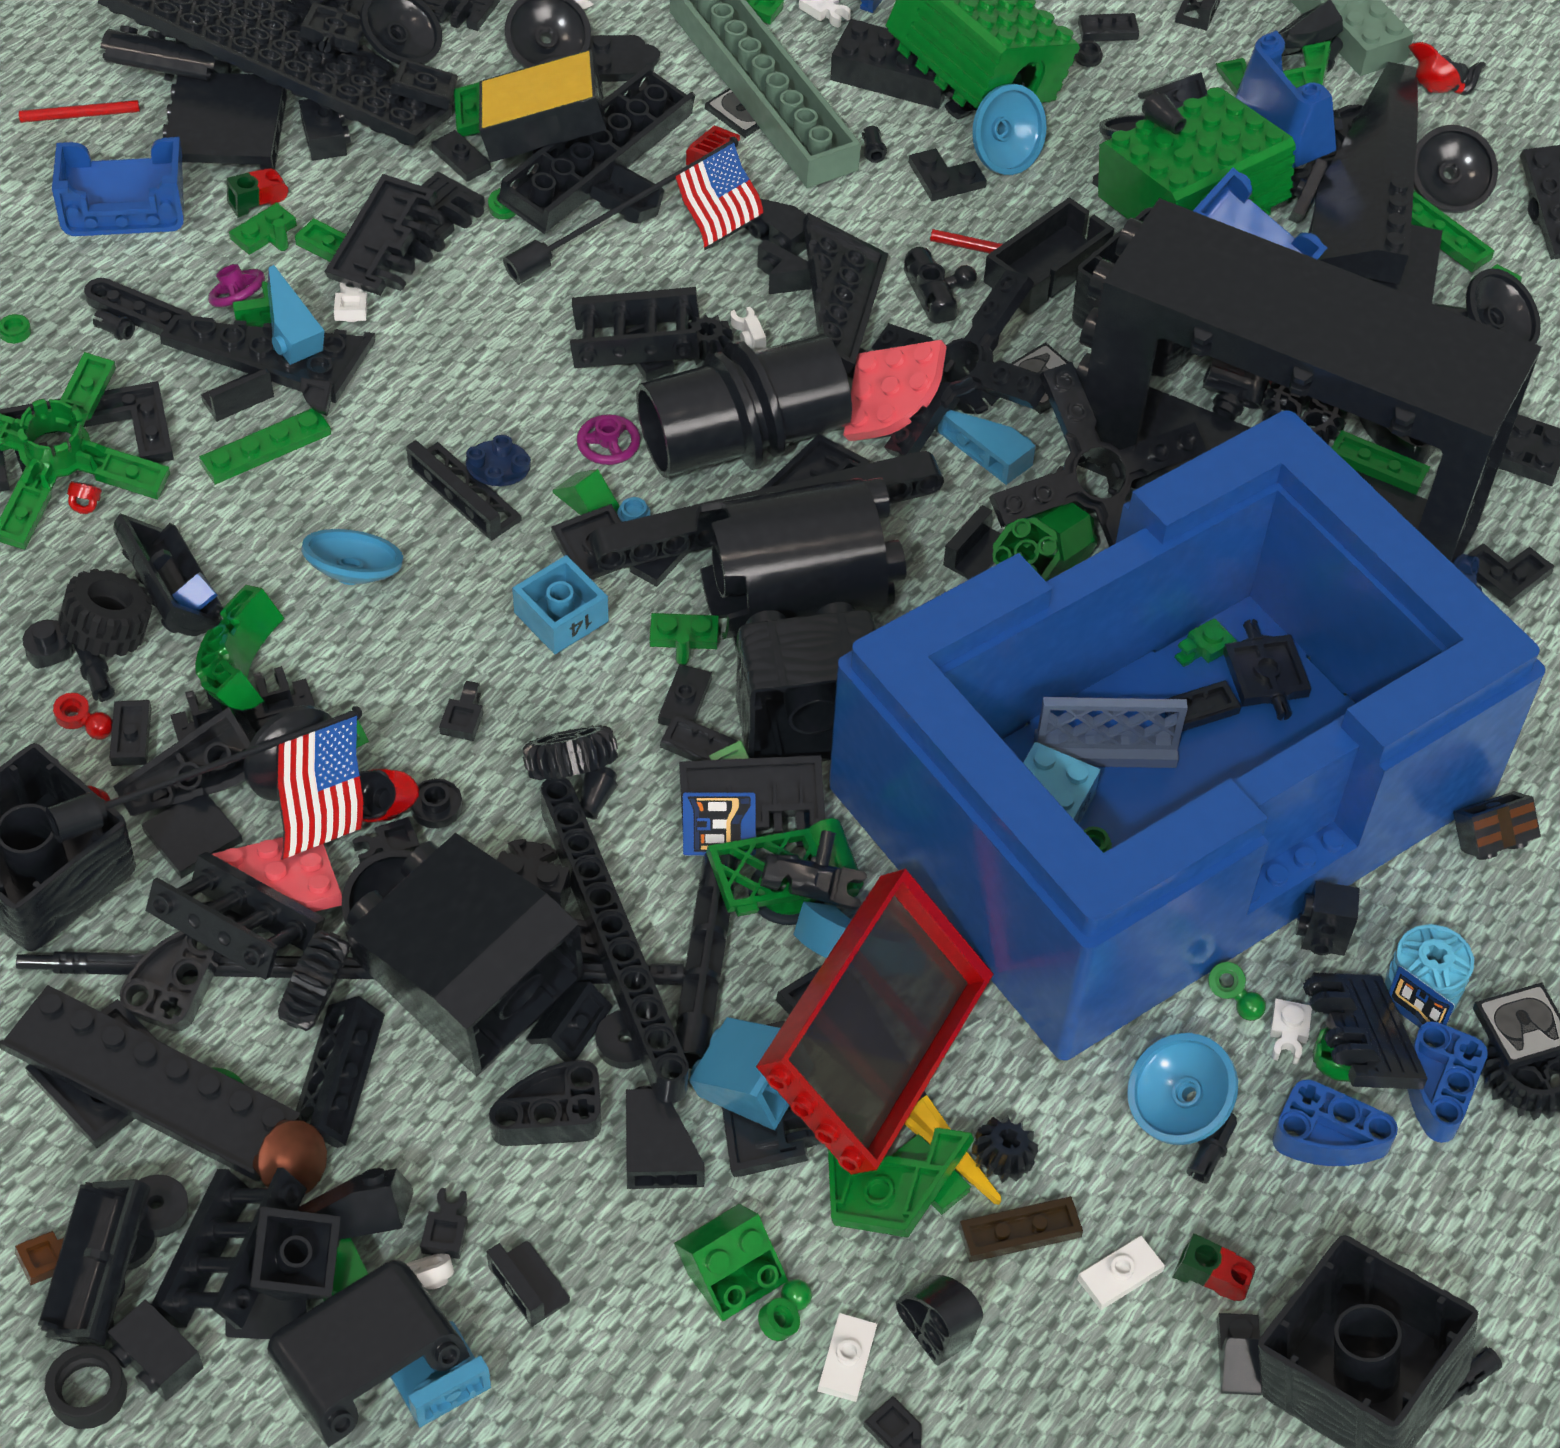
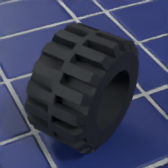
[58,569,153,657]

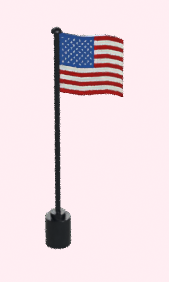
[503,137,763,285]
[46,706,363,860]

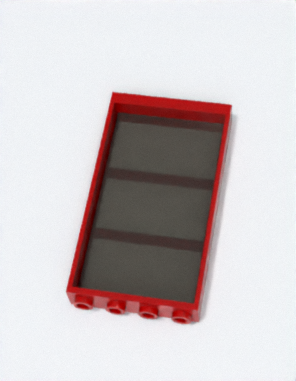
[756,868,994,1175]

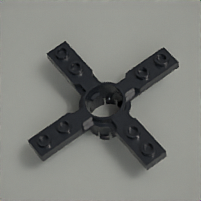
[871,269,1046,457]
[989,362,1207,547]

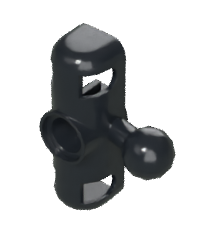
[904,246,977,324]

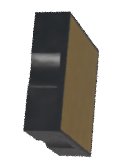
[479,49,606,162]

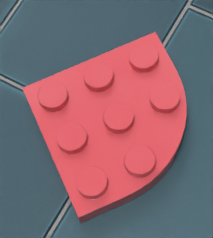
[843,340,947,441]

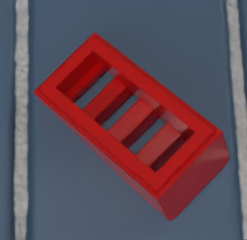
[686,125,740,165]

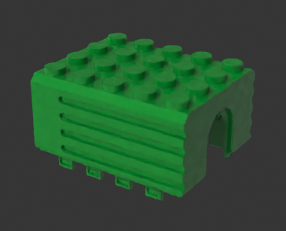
[885,0,1080,109]
[1098,87,1296,219]

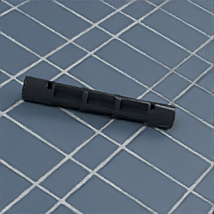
[675,853,738,1069]

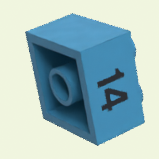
[512,555,609,654]

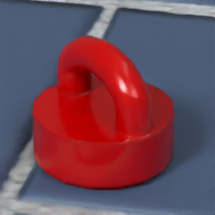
[67,481,102,514]

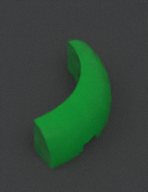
[195,585,285,710]

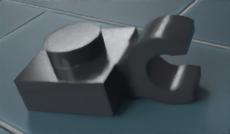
[439,681,484,741]

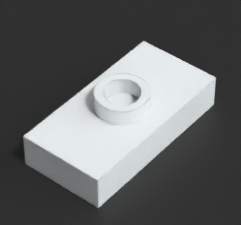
[1077,1236,1165,1310]
[817,1313,877,1402]

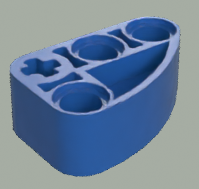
[1408,1021,1488,1143]
[1272,1079,1398,1166]

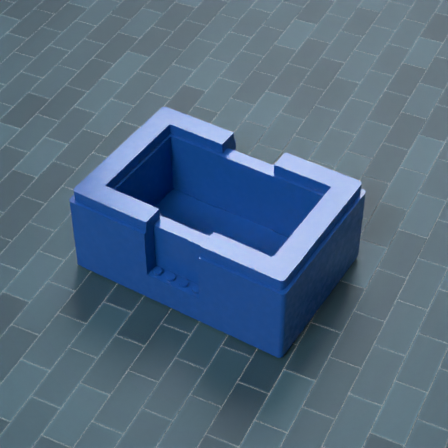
[829,410,1546,1061]

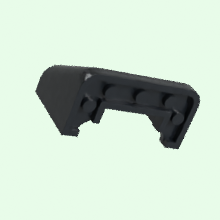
[267,1260,470,1448]

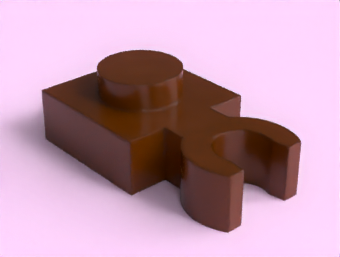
[15,1231,65,1286]

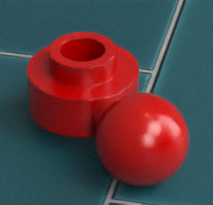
[53,693,113,740]

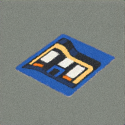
[683,793,756,856]
[1389,966,1455,1028]

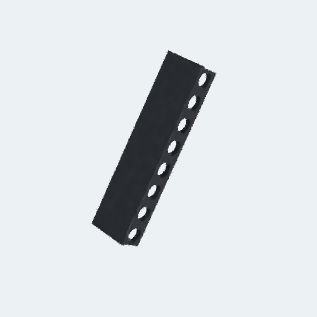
[498,63,696,234]

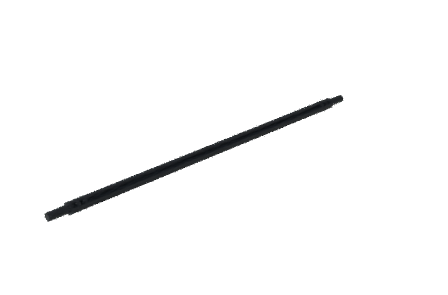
[16,951,685,985]

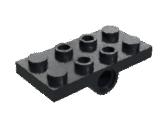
[1520,145,1560,260]

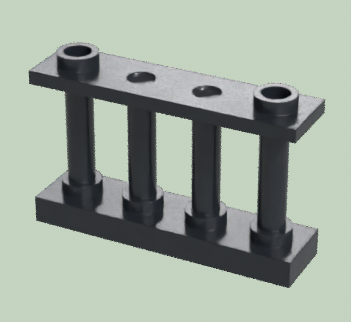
[570,287,700,369]
[145,851,325,980]
[151,1168,307,1329]

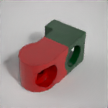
[227,168,289,218]
[1172,1233,1256,1301]

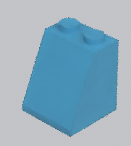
[689,1017,812,1130]

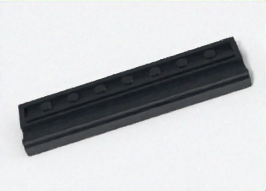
[0,985,302,1181]

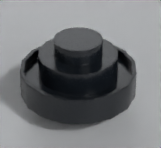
[410,778,463,829]

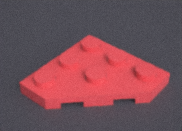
[212,837,342,912]

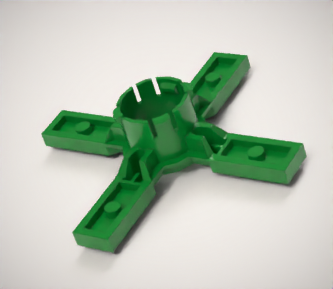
[0,352,170,550]

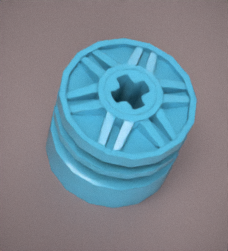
[1385,924,1474,1013]

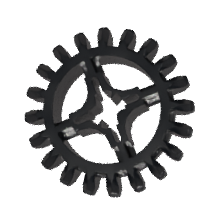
[1261,382,1349,444]
[523,725,618,780]
[278,930,350,1031]
[1480,1040,1560,1120]

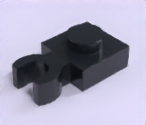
[352,817,420,863]
[420,1188,468,1259]

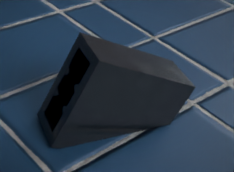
[626,1086,705,1189]

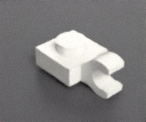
[731,307,766,352]

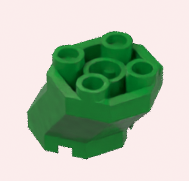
[992,503,1097,581]

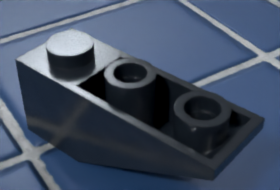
[744,198,806,255]

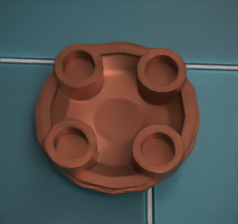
[253,1120,327,1194]

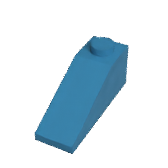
[267,265,325,365]
[937,410,1036,485]

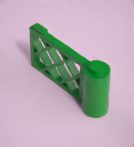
[706,818,864,917]

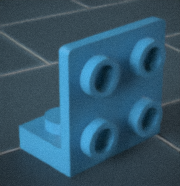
[390,1321,491,1428]

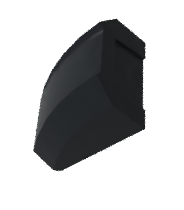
[1278,0,1343,57]

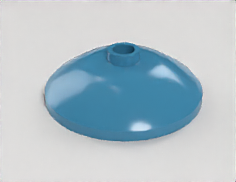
[972,84,1047,175]
[301,529,403,585]
[1128,1033,1238,1145]

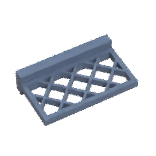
[1034,697,1188,768]

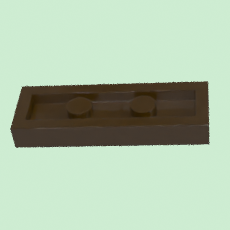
[959,1196,1083,1262]

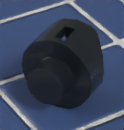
[22,619,73,669]

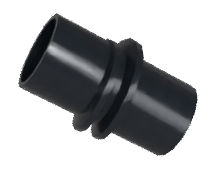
[636,333,852,478]

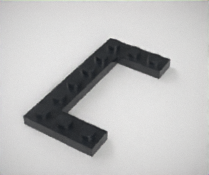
[0,381,174,492]

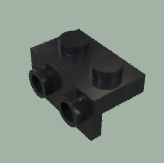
[590,164,664,223]

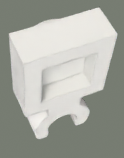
[799,0,851,28]
[334,283,367,322]
[1270,999,1312,1064]

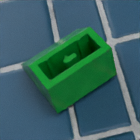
[674,1204,788,1322]

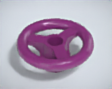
[208,264,265,307]
[576,414,641,465]

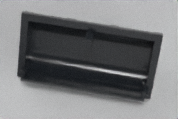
[100,25,232,82]
[113,513,223,636]
[38,1179,151,1346]

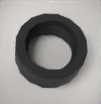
[44,1345,127,1429]

